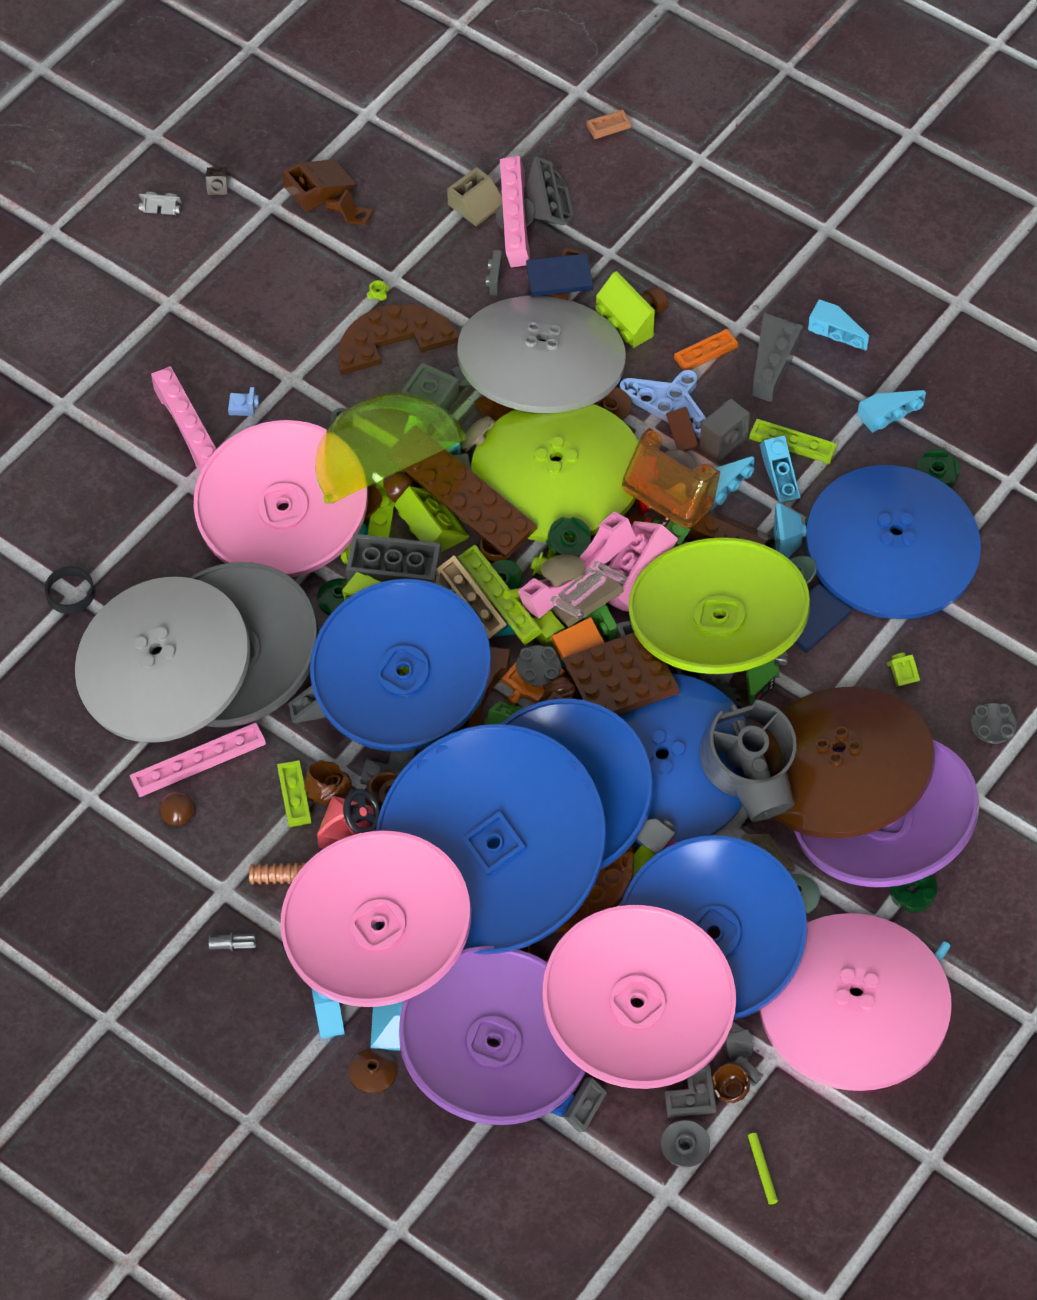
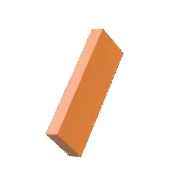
[674,329,738,371]

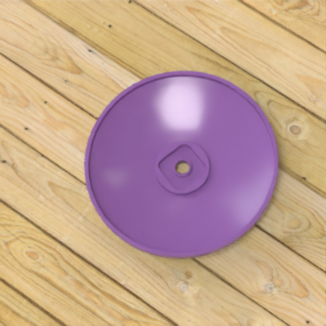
[794,740,979,887]
[398,946,585,1125]

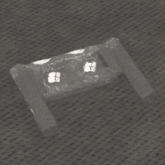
[550,561,627,619]

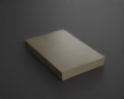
[551,567,624,627]

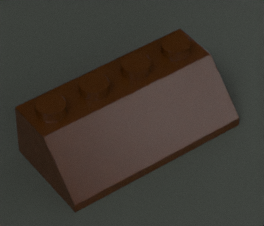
[679,503,775,547]

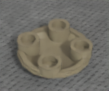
[460,416,495,452]
[541,554,585,586]

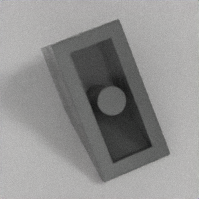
[288,685,326,723]
[637,818,677,854]

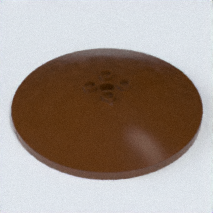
[764,687,935,838]

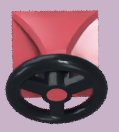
[317,789,380,849]

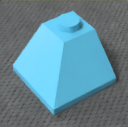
[773,504,806,558]
[371,1001,404,1051]

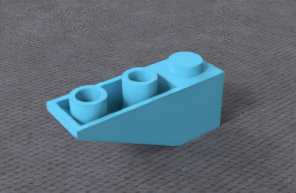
[808,299,869,350]
[857,390,926,433]
[759,436,801,503]
[692,456,754,510]

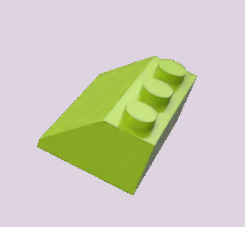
[595,271,655,348]
[394,486,469,552]

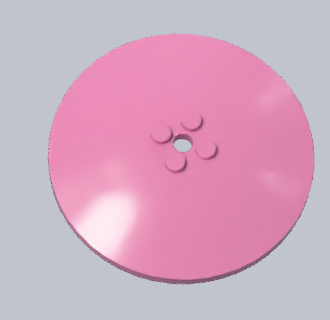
[194,420,368,577]
[280,831,471,1007]
[542,905,736,1089]
[759,913,951,1091]

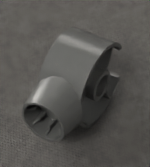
[699,700,797,822]

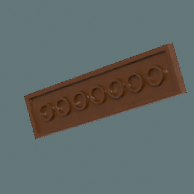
[386,424,537,559]

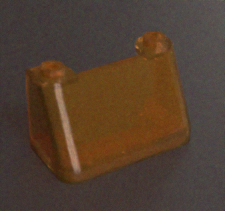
[622,428,720,528]

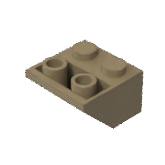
[447,167,503,226]

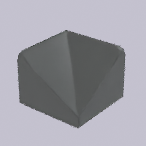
[724,1029,753,1061]

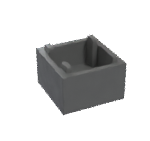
[400,363,459,424]
[699,399,750,463]

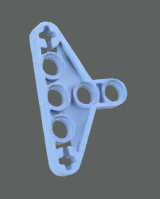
[620,370,706,438]

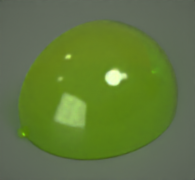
[315,392,468,504]

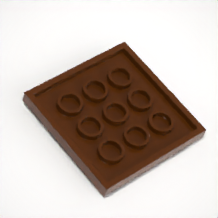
[563,632,680,716]

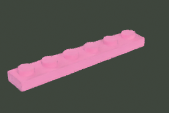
[130,723,266,797]

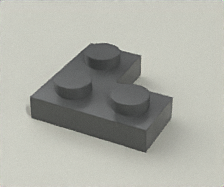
[360,749,416,785]
[664,1065,716,1118]

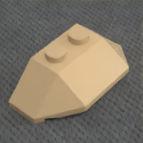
[435,556,507,639]

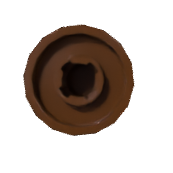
[639,286,669,314]

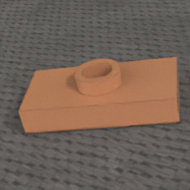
[587,109,631,139]

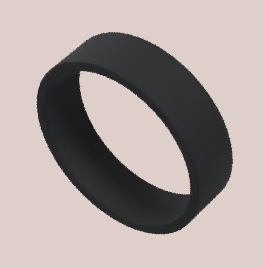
[45,566,95,614]

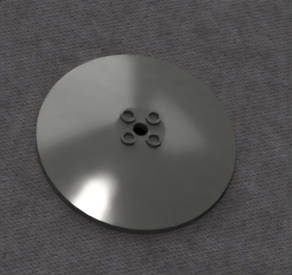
[152,562,319,727]

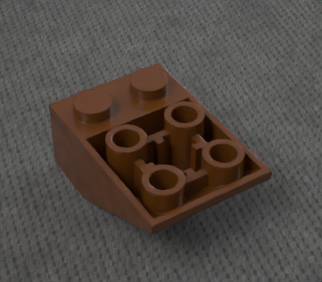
[282,159,357,213]

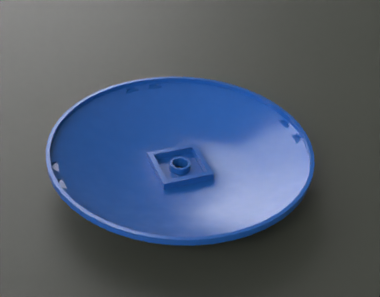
[376,724,606,955]

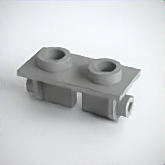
[139,192,183,215]

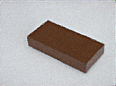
[666,407,699,452]

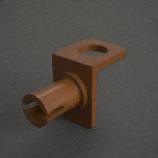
[326,190,374,225]

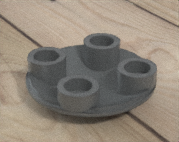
[516,645,561,687]
[971,703,1017,744]

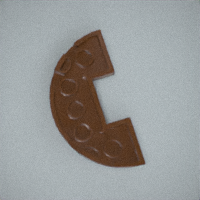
[338,304,459,375]
[553,846,634,933]

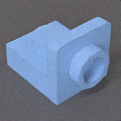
[228,387,259,416]

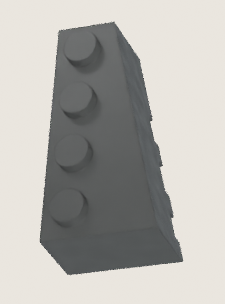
[752,313,803,402]

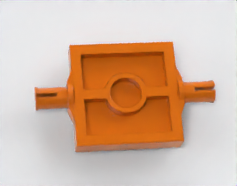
[502,647,565,706]

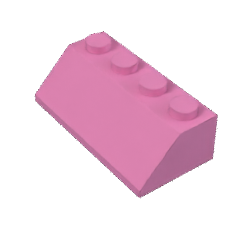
[606,521,678,612]

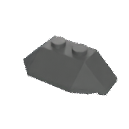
[526,157,574,225]

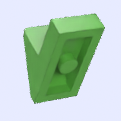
[584,604,617,641]

